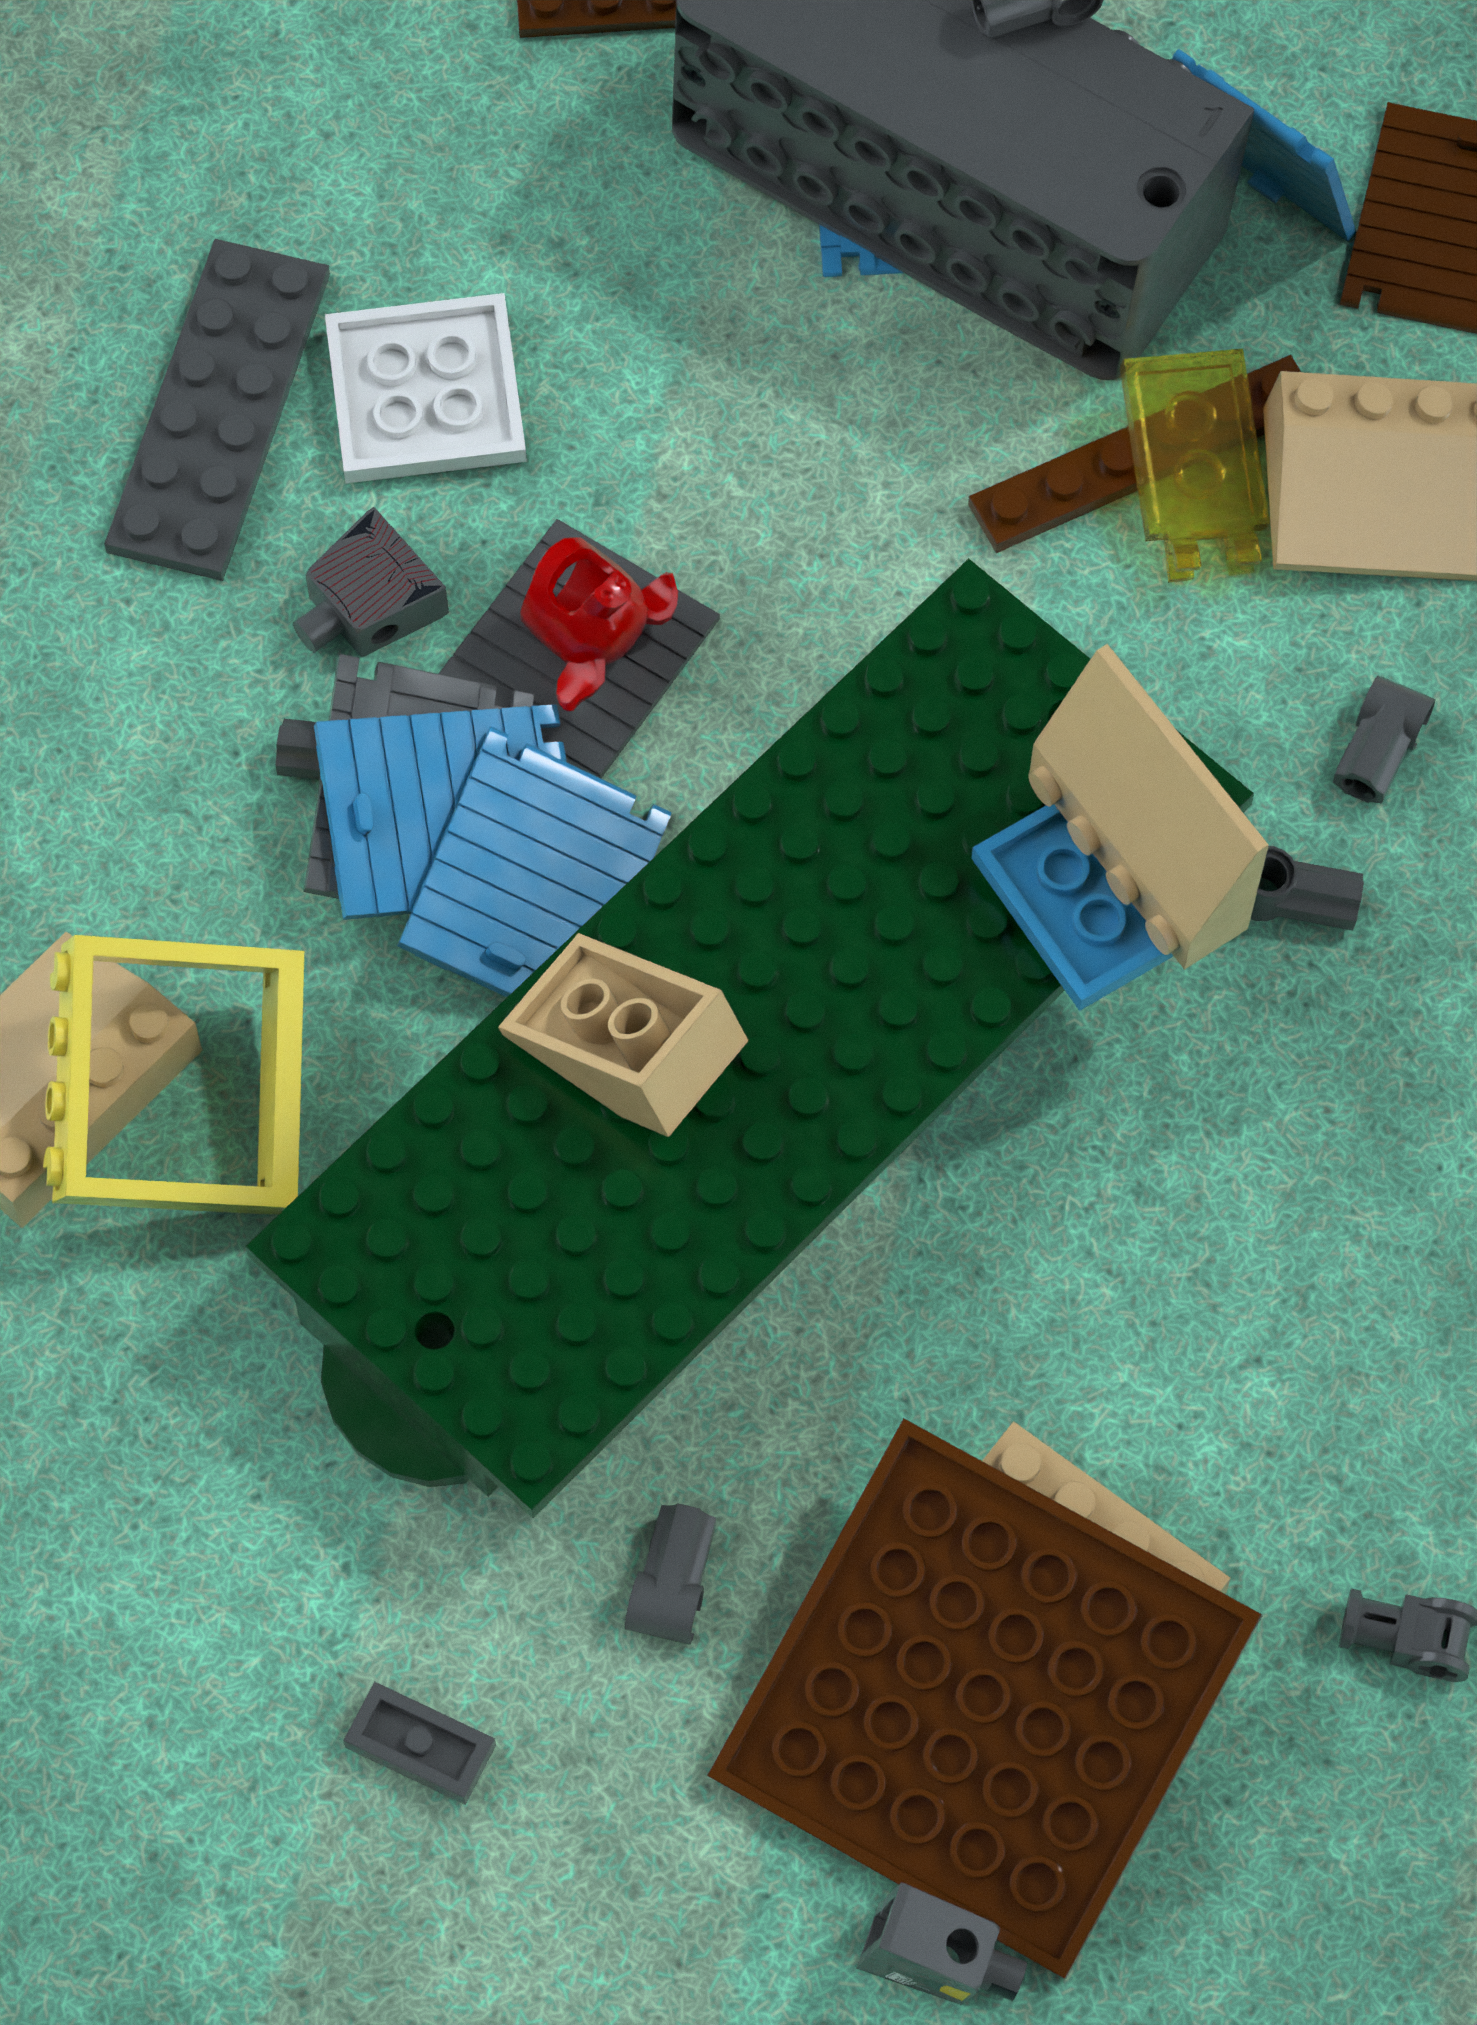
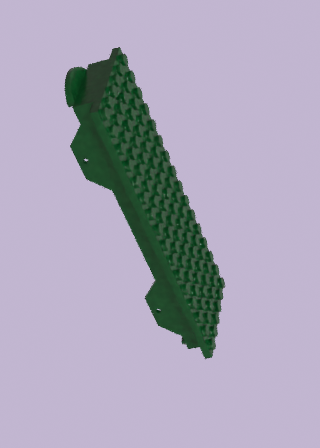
[245,558,1254,1518]

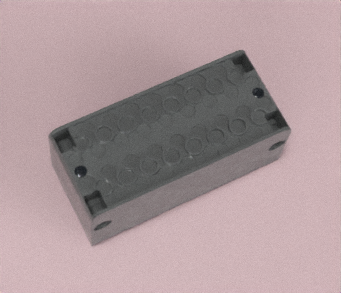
[672,0,1255,380]

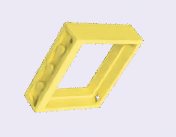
[43,935,304,1214]

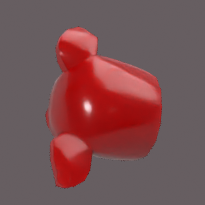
[520,537,678,711]

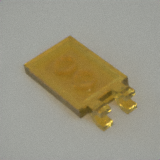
[1120,348,1270,583]

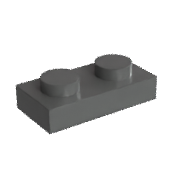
[343,1681,496,1805]

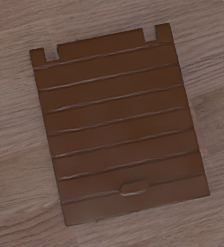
[1340,102,1477,334]

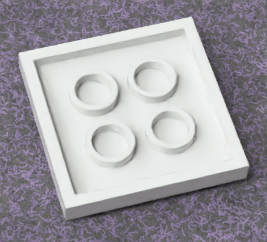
[325,293,527,483]

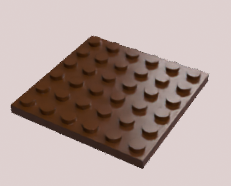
[707,1418,1263,1979]

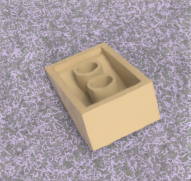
[498,933,748,1137]

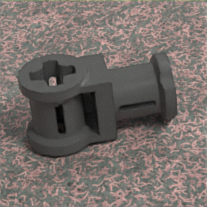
[1338,1588,1477,1682]

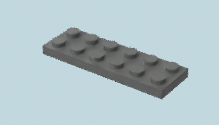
[104,239,330,581]

